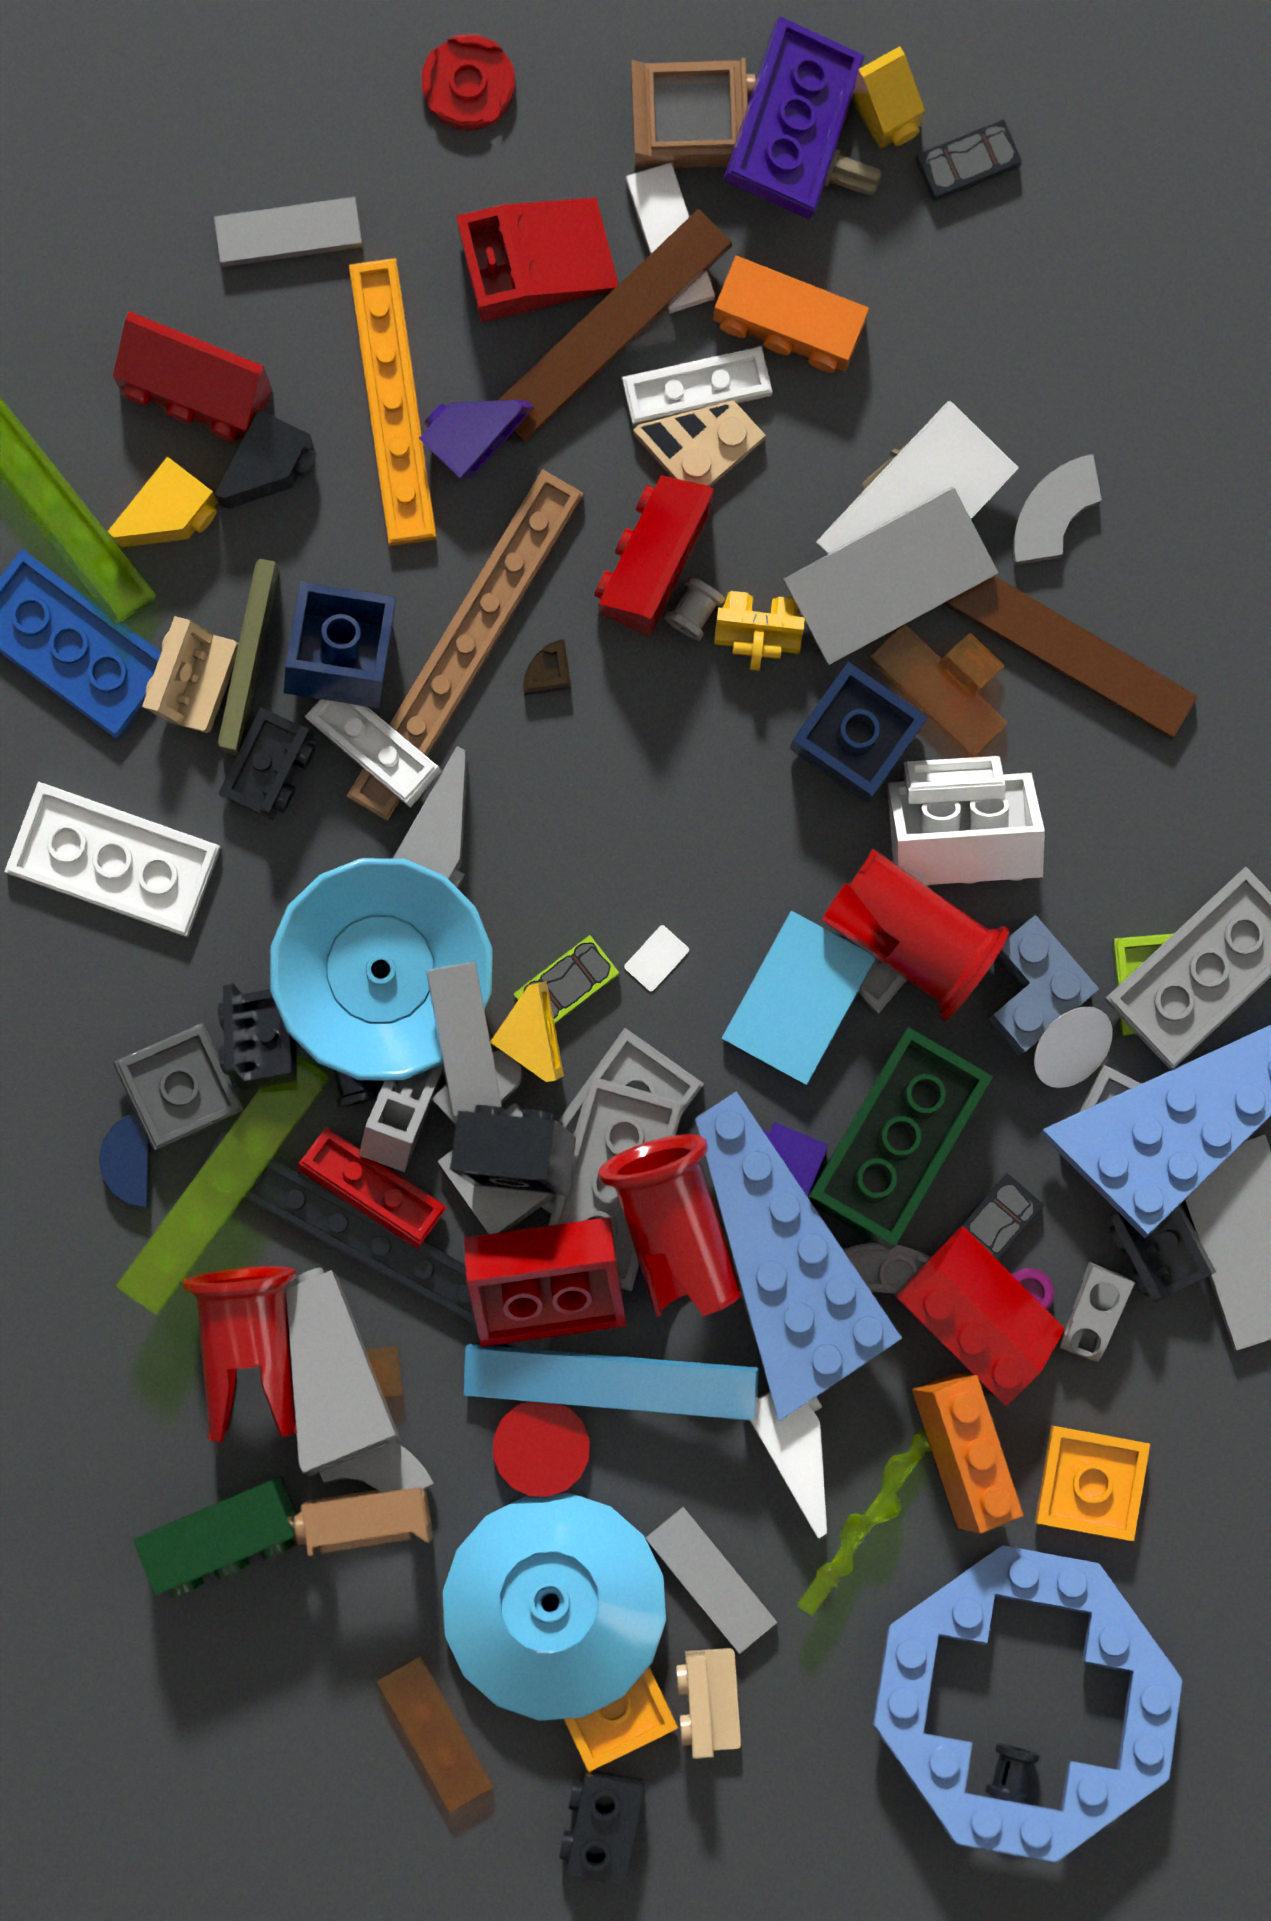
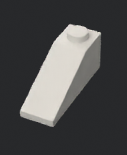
[750,1391,827,1538]

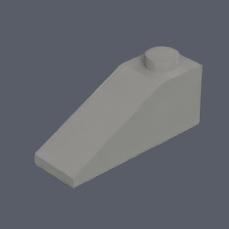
[393,746,467,888]
[359,1064,444,1172]

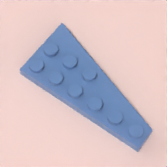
[1040,1025,1271,1238]
[695,1091,902,1421]

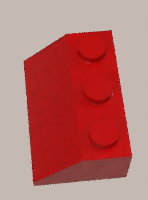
[113,311,273,442]
[594,475,714,637]
[464,1217,627,1347]
[894,1226,1065,1407]

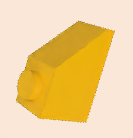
[852,46,925,149]
[107,457,218,548]

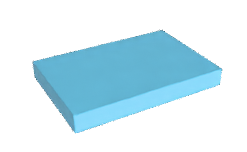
[722,911,876,1085]

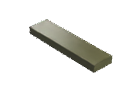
[218,559,280,756]

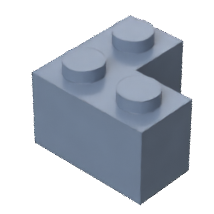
[988,914,1099,1056]

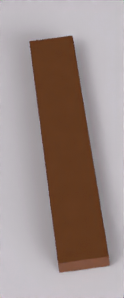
[498,208,732,444]
[943,576,1198,739]

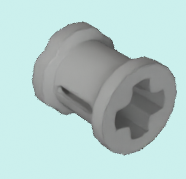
[664,577,725,641]

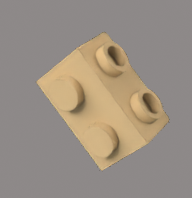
[142,616,239,733]
[676,1648,741,1758]

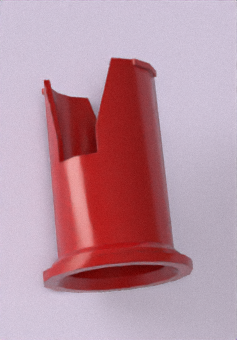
[822,848,1009,1021]
[598,1134,741,1317]
[182,1266,297,1443]

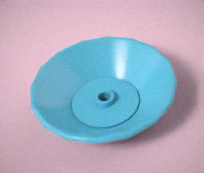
[270,858,493,1080]
[442,1493,666,1721]

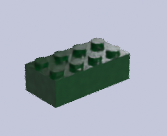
[808,1027,993,1250]

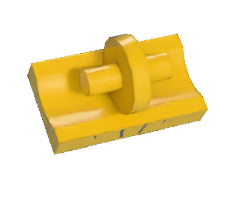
[714,591,805,671]

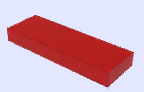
[297,1127,447,1250]

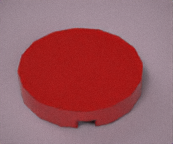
[422,34,515,130]
[493,1401,590,1497]

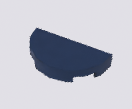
[99,1113,150,1208]

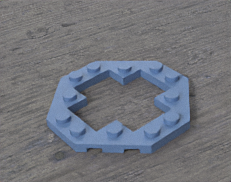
[872,1545,1183,1863]

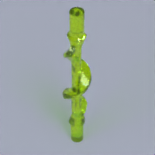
[796,1426,932,1617]

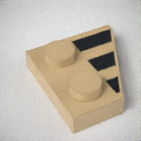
[633,400,766,487]

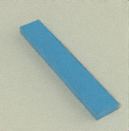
[464,1344,759,1420]

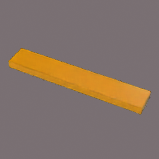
[349,258,437,546]

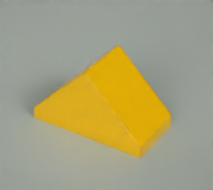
[490,981,564,1082]

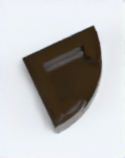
[523,639,571,695]

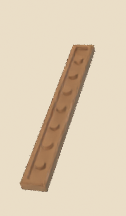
[347,469,584,822]

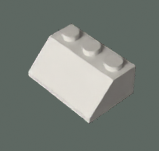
[888,773,1045,886]

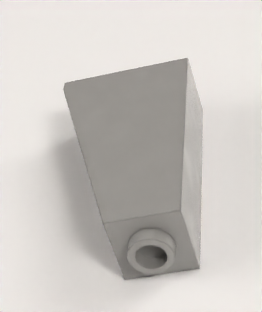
[286,1268,401,1477]

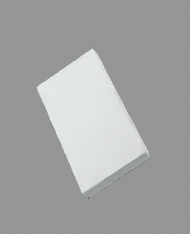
[816,401,1019,554]
[4,782,221,938]

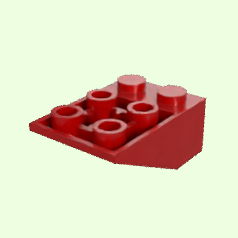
[456,197,619,323]

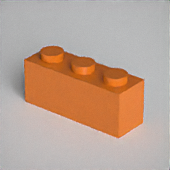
[713,256,869,373]
[912,1372,1024,1534]

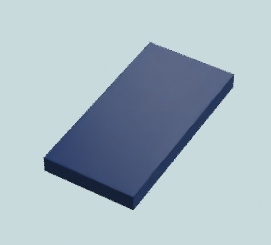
[0,549,161,741]

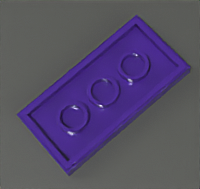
[723,16,865,219]

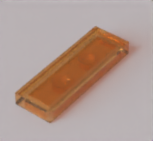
[870,624,1008,758]
[377,1655,493,1812]

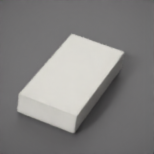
[903,756,1006,804]

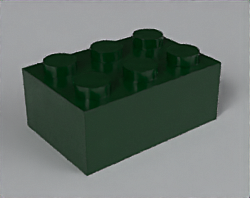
[132,1476,297,1599]

